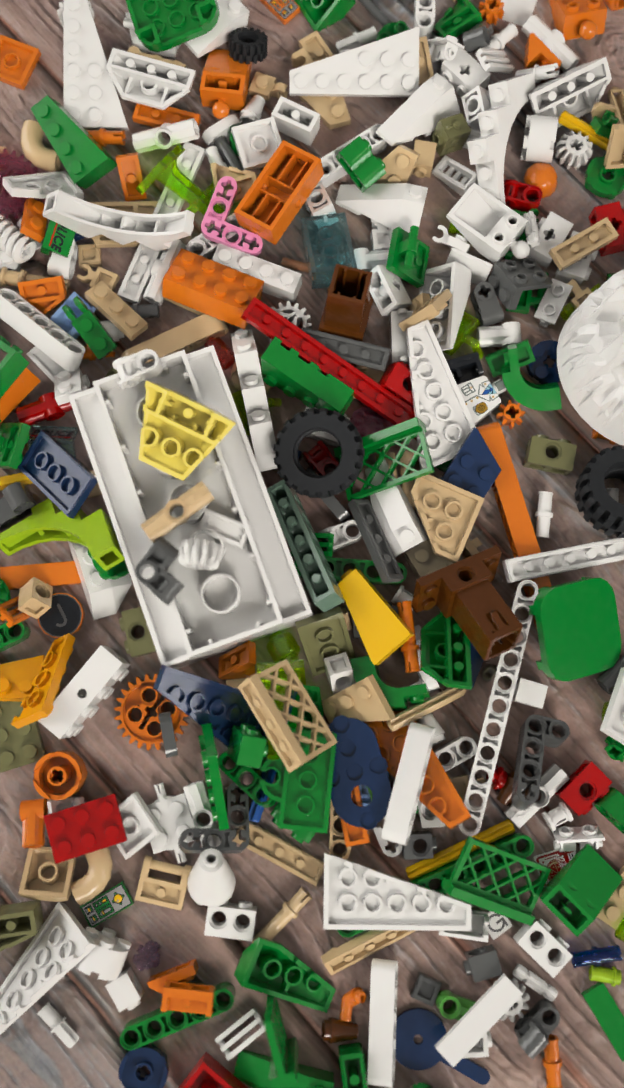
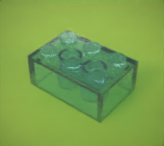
[301,212,357,289]

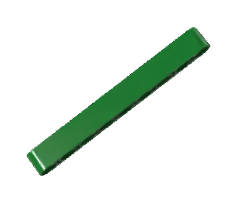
[337,832,534,938]

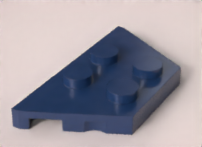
[440,427,501,498]

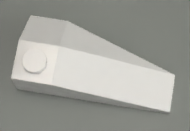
[376,73,461,147]
[335,183,428,233]
[419,261,472,351]
[365,458,428,557]

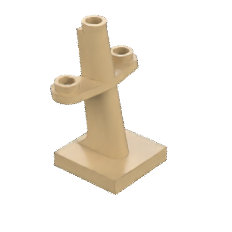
[591,87,624,169]

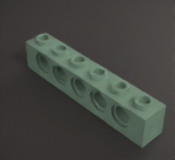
[267,479,345,613]

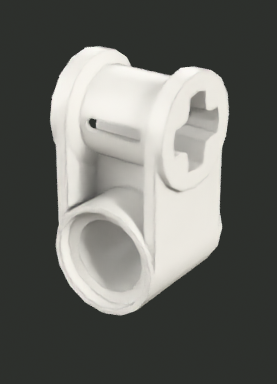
[47,239,78,280]
[112,349,163,388]
[318,520,362,552]

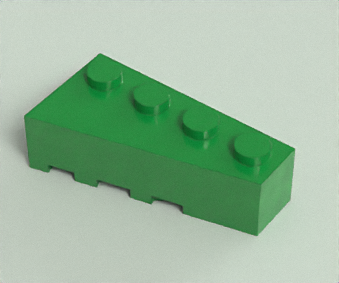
[30,95,117,189]

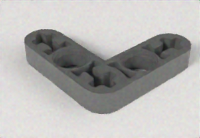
[178,782,250,854]

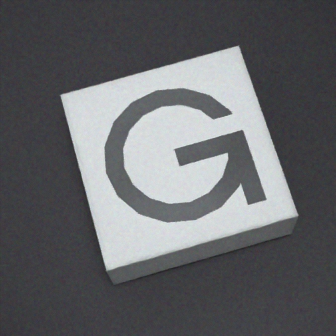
[487,910,513,940]

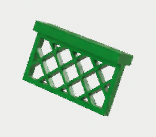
[333,417,435,501]
[441,836,552,926]
[264,995,298,1088]

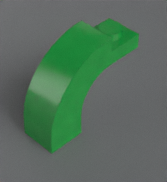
[501,344,562,411]
[350,656,430,711]

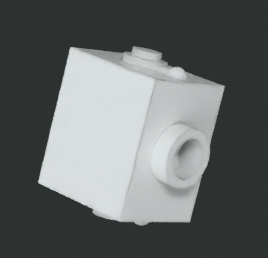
[461,86,491,130]
[305,181,339,229]

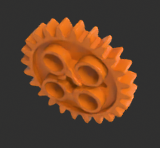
[114,674,189,750]

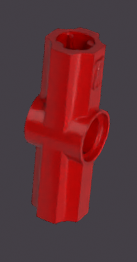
[16,392,73,426]

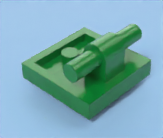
[386,226,430,288]
[0,419,31,469]

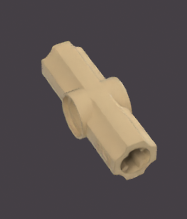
[140,481,215,543]

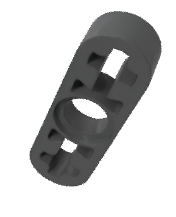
[306,467,352,523]

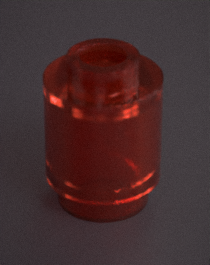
[204,337,235,370]

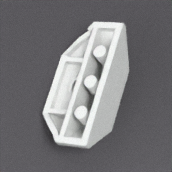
[106,48,196,110]
[528,57,612,128]
[68,541,132,621]

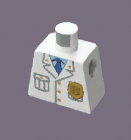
[457,375,507,426]

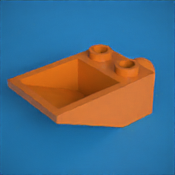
[549,0,608,40]
[199,49,252,119]

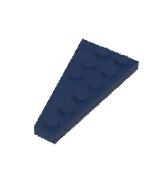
[153,664,282,771]

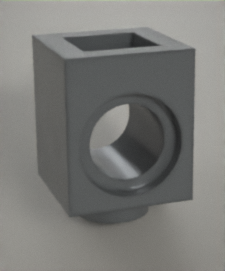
[402,830,437,860]
[463,944,503,983]

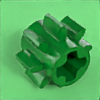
[604,736,624,762]

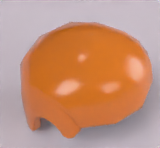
[523,163,558,198]

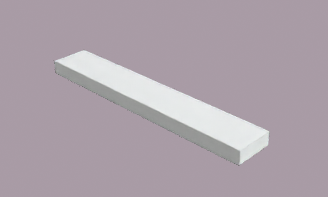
[502,538,624,584]

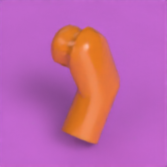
[339,987,367,1022]

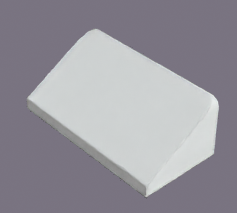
[446,247,493,285]

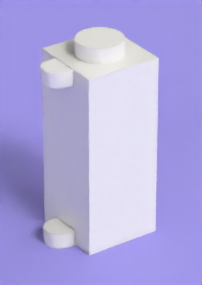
[389,308,413,366]

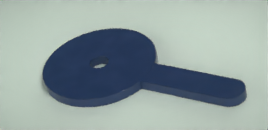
[395,1008,490,1085]

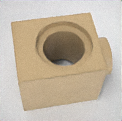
[411,139,437,178]
[17,577,53,619]

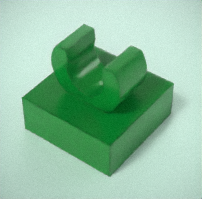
[590,110,619,139]

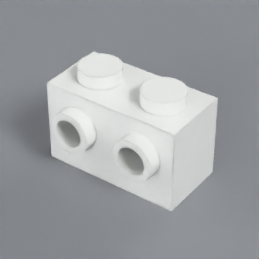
[271,96,320,146]

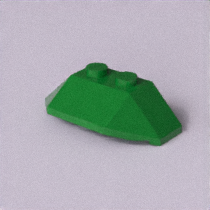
[420,612,472,690]

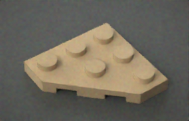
[410,474,485,563]

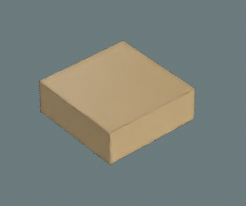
[78,244,102,269]

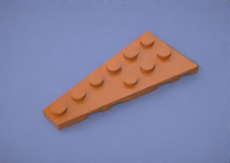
[364,707,472,829]

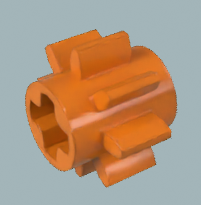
[478,0,505,25]
[496,400,525,430]

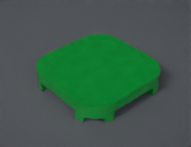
[126,0,220,52]
[529,577,622,682]

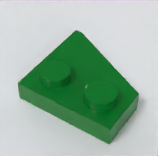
[434,0,483,38]

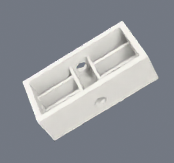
[38,645,131,739]

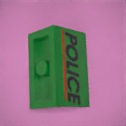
[40,220,76,258]

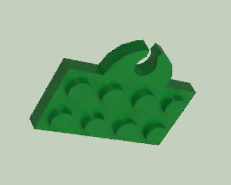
[198,723,229,831]
[259,728,337,834]

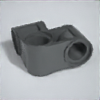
[135,537,184,605]
[514,998,560,1059]

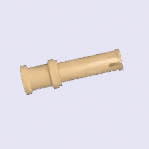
[0,267,70,294]

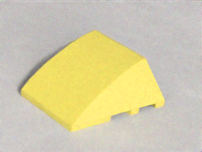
[139,380,237,481]

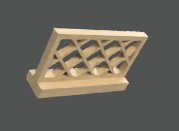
[237,659,338,773]

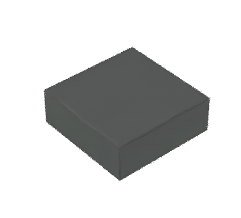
[410,972,442,1007]

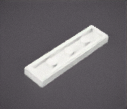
[435,973,523,1068]

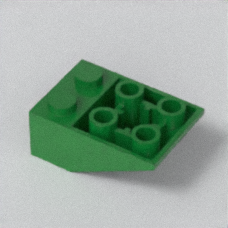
[539,843,623,937]

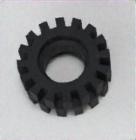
[229,27,268,64]

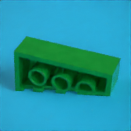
[261,336,354,415]

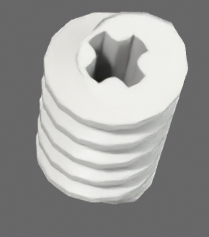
[0,214,37,263]

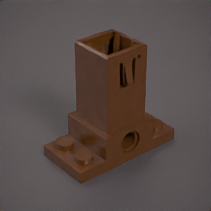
[318,264,374,368]
[412,545,523,661]

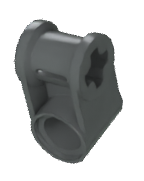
[470,281,504,327]

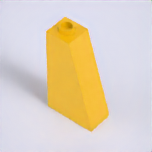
[338,569,415,665]

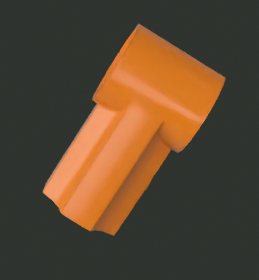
[19,798,48,848]

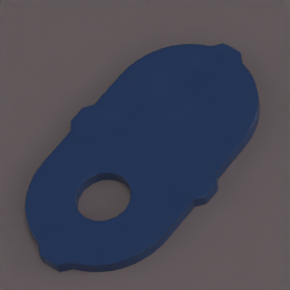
[328,715,392,830]

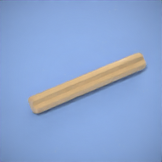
[387,687,466,731]

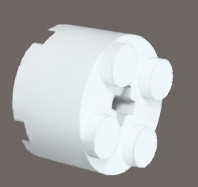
[521,115,558,163]
[75,927,132,981]

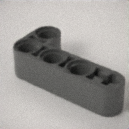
[0,482,37,531]
[511,715,570,810]

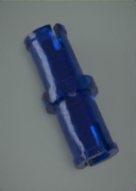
[570,945,622,968]

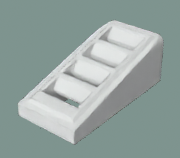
[432,155,479,196]

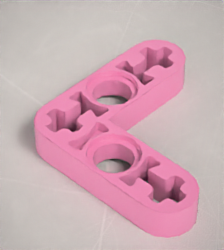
[201,176,263,256]

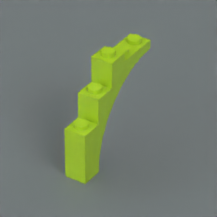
[0,498,125,571]

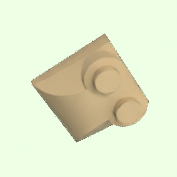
[18,847,76,902]

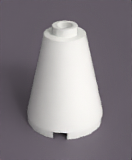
[187,848,236,907]

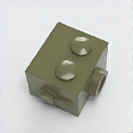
[430,113,471,157]

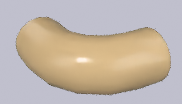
[21,120,62,172]
[70,847,113,905]

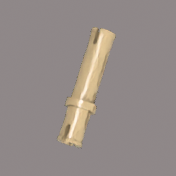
[252,887,312,943]

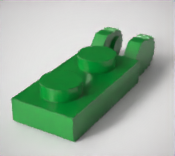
[62,296,118,360]

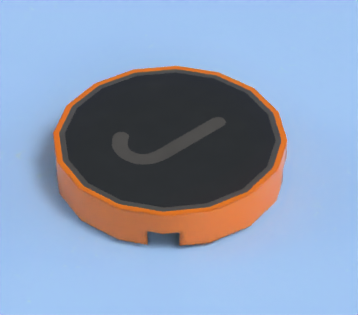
[38,593,85,638]

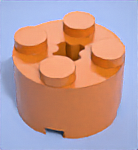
[33,750,88,800]

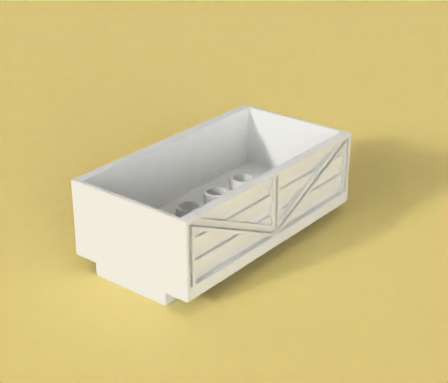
[68,345,312,669]

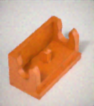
[161,980,215,1017]

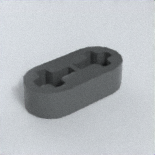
[158,711,178,758]

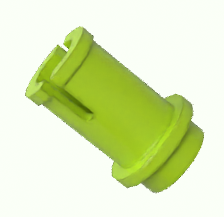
[589,964,621,987]

